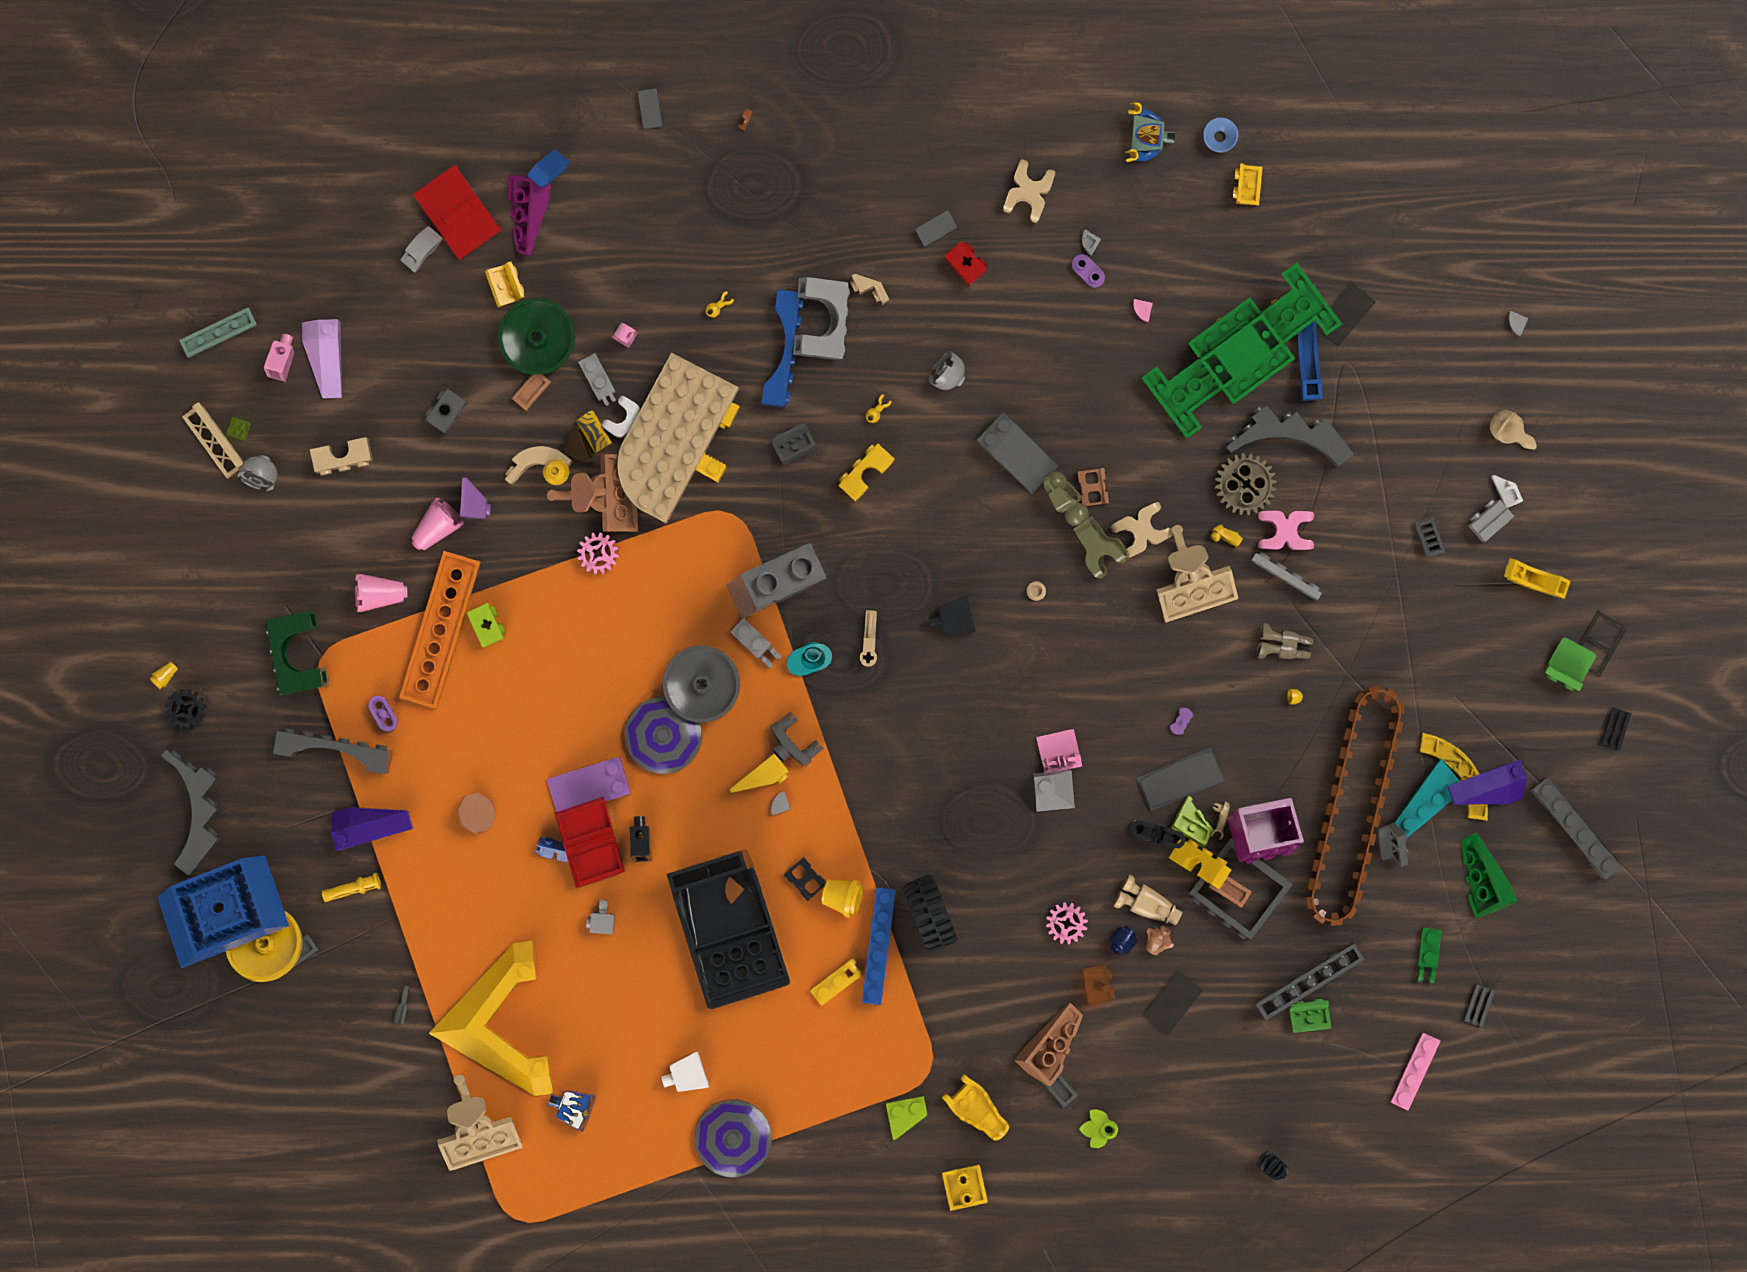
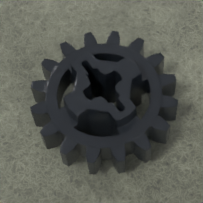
[164,689,207,730]

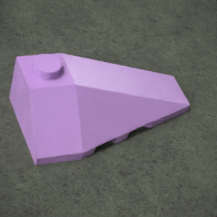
[302,319,342,398]

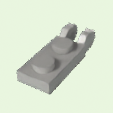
[731,619,781,668]

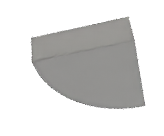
[1082,229,1101,256]
[1508,311,1528,336]
[771,791,790,815]

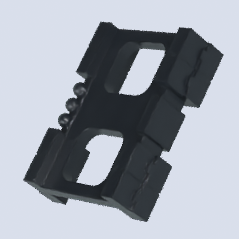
[784,857,826,901]

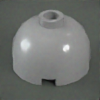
[929,351,965,390]
[238,455,278,491]

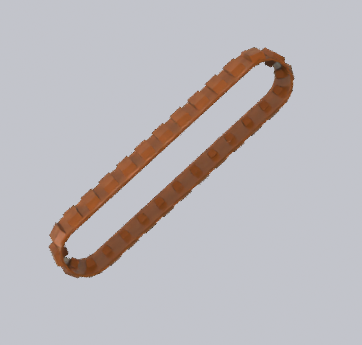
[1305,686,1405,926]

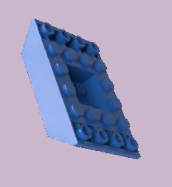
[157,855,289,968]

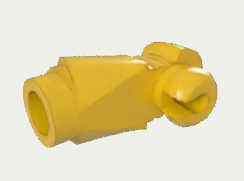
[1210,525,1243,548]

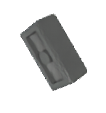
[915,210,958,247]

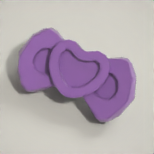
[1169,707,1193,735]

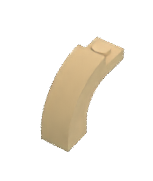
[505,446,572,485]

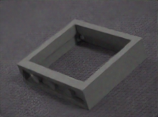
[1188,838,1293,940]

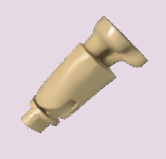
[1113,874,1182,925]

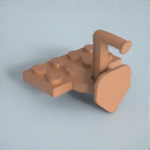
[547,454,638,532]

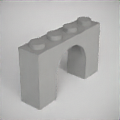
[793,277,850,360]

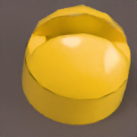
[1287,689,1303,704]

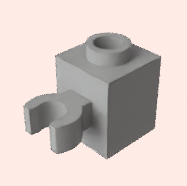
[586,900,615,934]

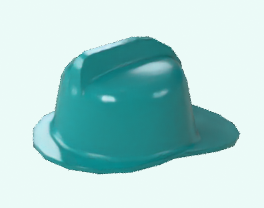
[787,641,832,676]

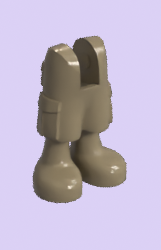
[1256,623,1313,659]

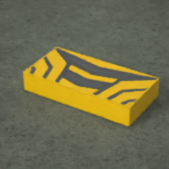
[576,410,612,453]

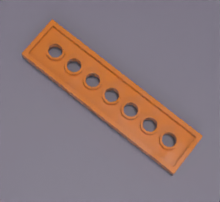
[399,551,481,709]

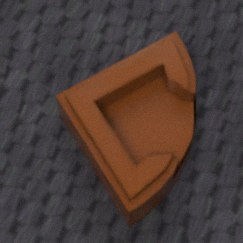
[738,109,753,131]
[725,877,744,904]

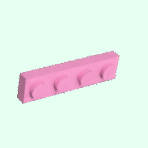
[1390,1032,1440,1110]

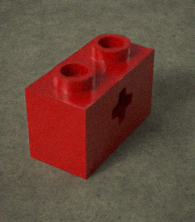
[944,241,987,287]

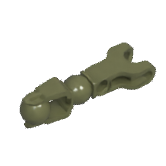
[1043,471,1129,579]

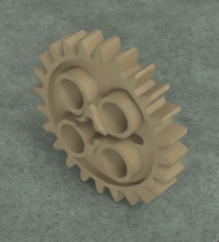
[1214,453,1277,516]

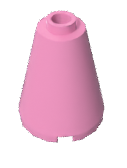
[411,498,464,550]
[355,574,407,612]

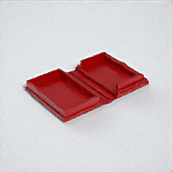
[413,165,501,260]
[554,797,625,888]

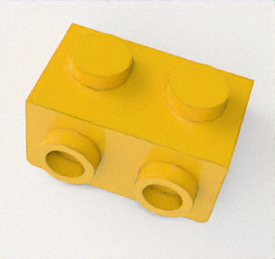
[1233,163,1263,206]
[485,262,524,307]

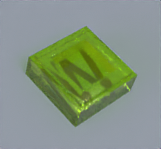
[226,417,251,441]

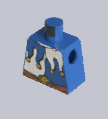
[548,1090,596,1132]

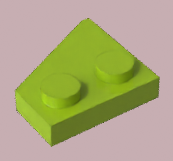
[1171,795,1213,847]
[886,1096,927,1140]

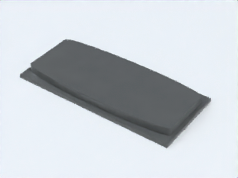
[1136,747,1225,812]

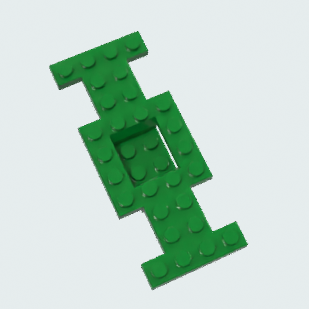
[1141,262,1342,438]

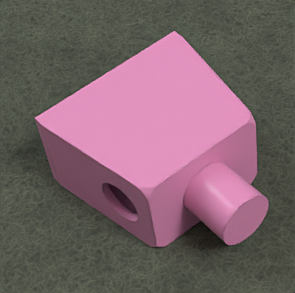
[264,334,294,382]

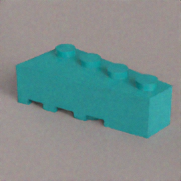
[1392,759,1460,838]

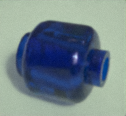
[1109,926,1137,955]

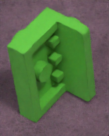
[1289,999,1331,1033]

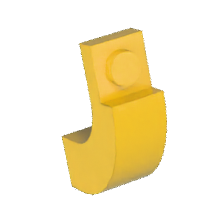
[1504,558,1571,599]

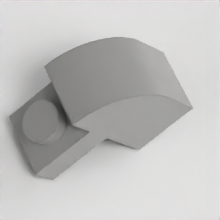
[401,226,443,272]

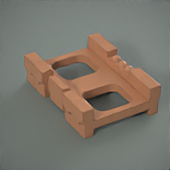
[1077,468,1109,506]

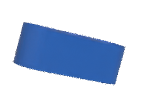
[527,149,570,188]

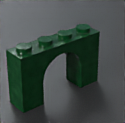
[265,611,330,695]

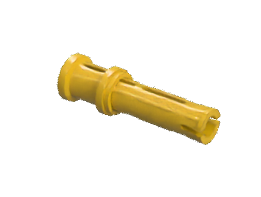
[322,872,381,902]

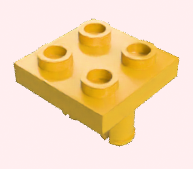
[942,1164,988,1211]

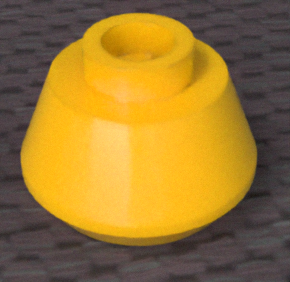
[543,459,569,485]

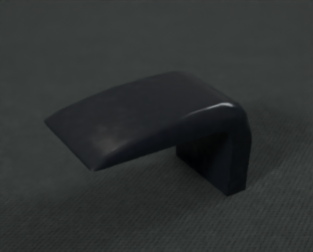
[666,849,790,1009]

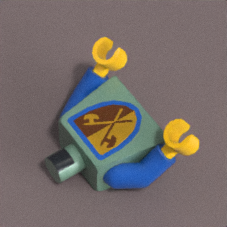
[1125,103,1175,162]

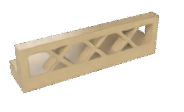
[182,402,244,479]

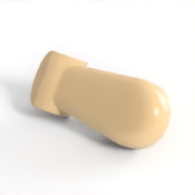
[1210,801,1230,840]

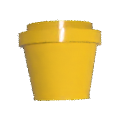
[822,879,863,918]

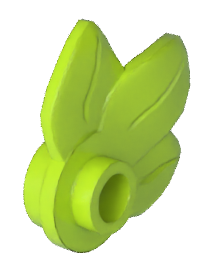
[1079,1109,1118,1148]

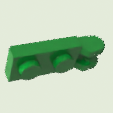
[1417,927,1442,983]

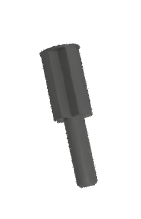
[393,985,409,1025]

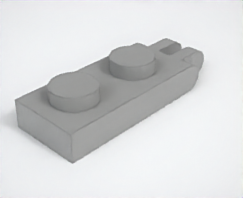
[578,353,616,406]

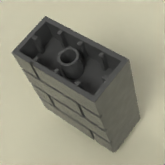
[726,543,826,619]

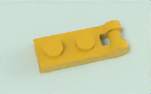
[810,958,865,1006]

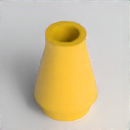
[150,662,178,689]

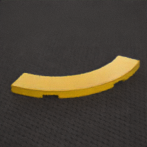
[1419,733,1488,821]

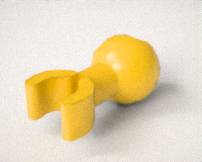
[705,291,734,318]
[865,395,892,423]

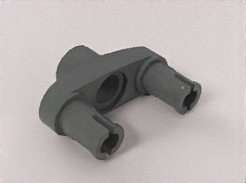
[770,711,823,767]

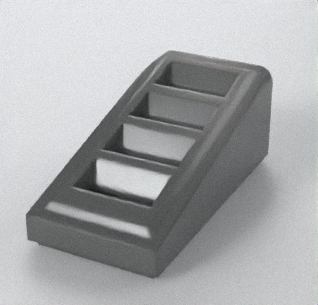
[1414,516,1445,559]

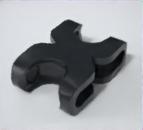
[1128,820,1186,848]

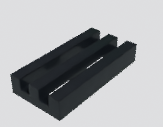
[1601,707,1632,750]

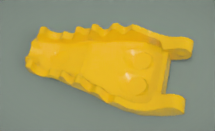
[942,1074,1009,1141]

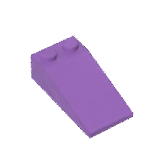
[547,757,632,812]

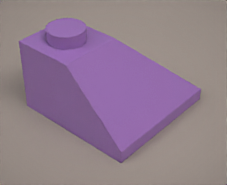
[460,478,491,520]

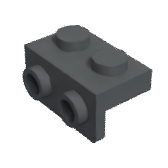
[771,423,818,466]
[1377,822,1409,867]

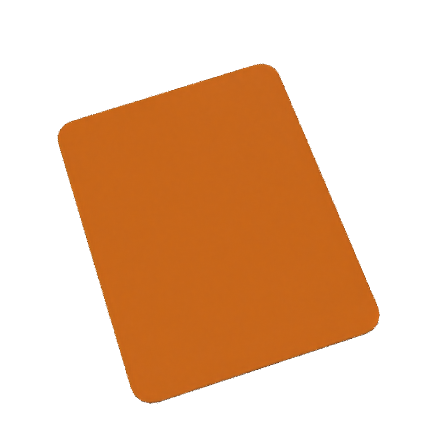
[318,510,933,1223]

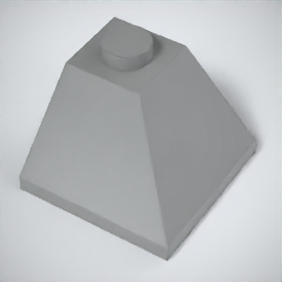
[1033,770,1075,812]

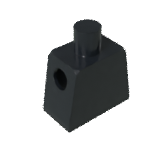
[929,596,975,634]
[630,816,652,862]

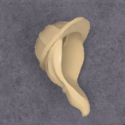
[1490,410,1537,450]

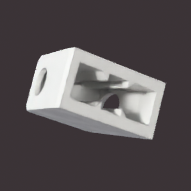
[661,1051,709,1092]

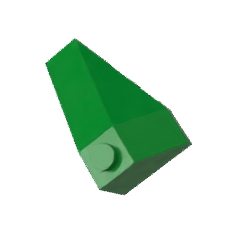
[1461,833,1517,919]

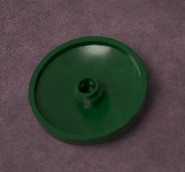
[498,298,575,375]

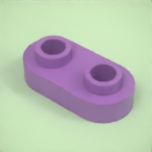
[1072,254,1105,288]
[368,696,398,732]

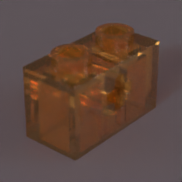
[1082,964,1115,1007]

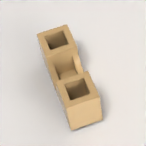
[310,437,373,476]

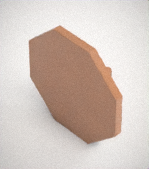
[457,793,496,834]

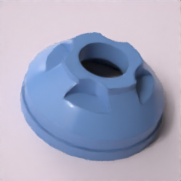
[1203,118,1238,153]

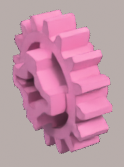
[577,533,619,574]
[1046,902,1088,944]

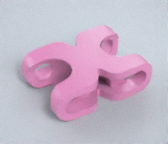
[1258,511,1314,550]

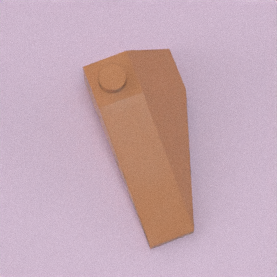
[1015,1003,1083,1087]

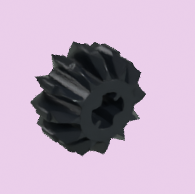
[1256,1151,1290,1182]

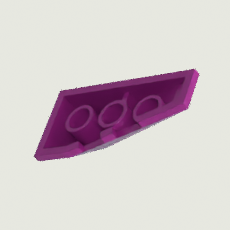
[508,174,551,255]

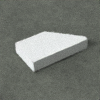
[1491,475,1523,508]

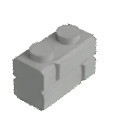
[1468,499,1514,543]

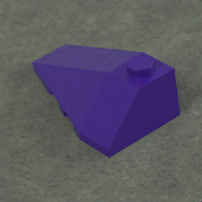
[1447,759,1527,805]
[331,807,414,851]

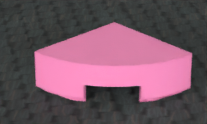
[1133,299,1153,322]

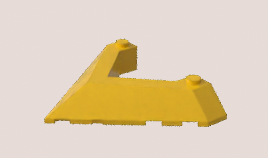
[429,940,554,1096]

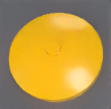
[226,911,303,982]

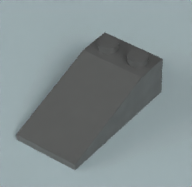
[977,412,1058,494]

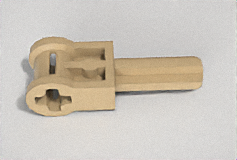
[860,610,877,667]

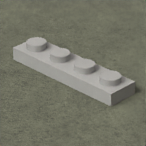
[1251,552,1322,600]

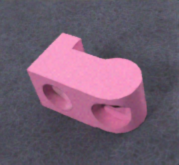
[612,322,638,348]

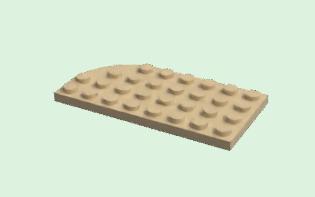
[618,353,739,524]

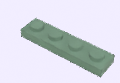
[179,307,257,358]

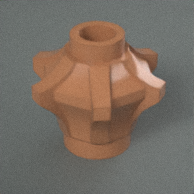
[1145,926,1174,955]

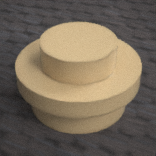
[1027,581,1046,601]

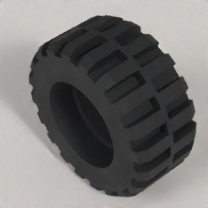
[902,875,958,952]

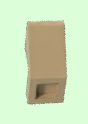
[850,274,889,305]

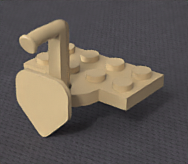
[1156,525,1238,622]
[437,1075,523,1171]

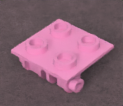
[1036,729,1082,772]

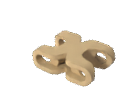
[1003,159,1055,223]
[1109,502,1174,558]

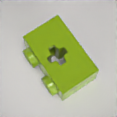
[467,603,506,648]

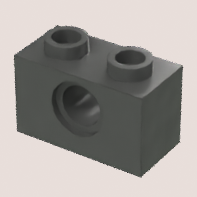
[426,389,468,434]

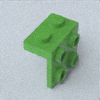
[1544,637,1596,691]

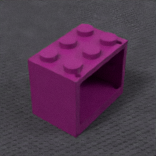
[1227,798,1304,864]

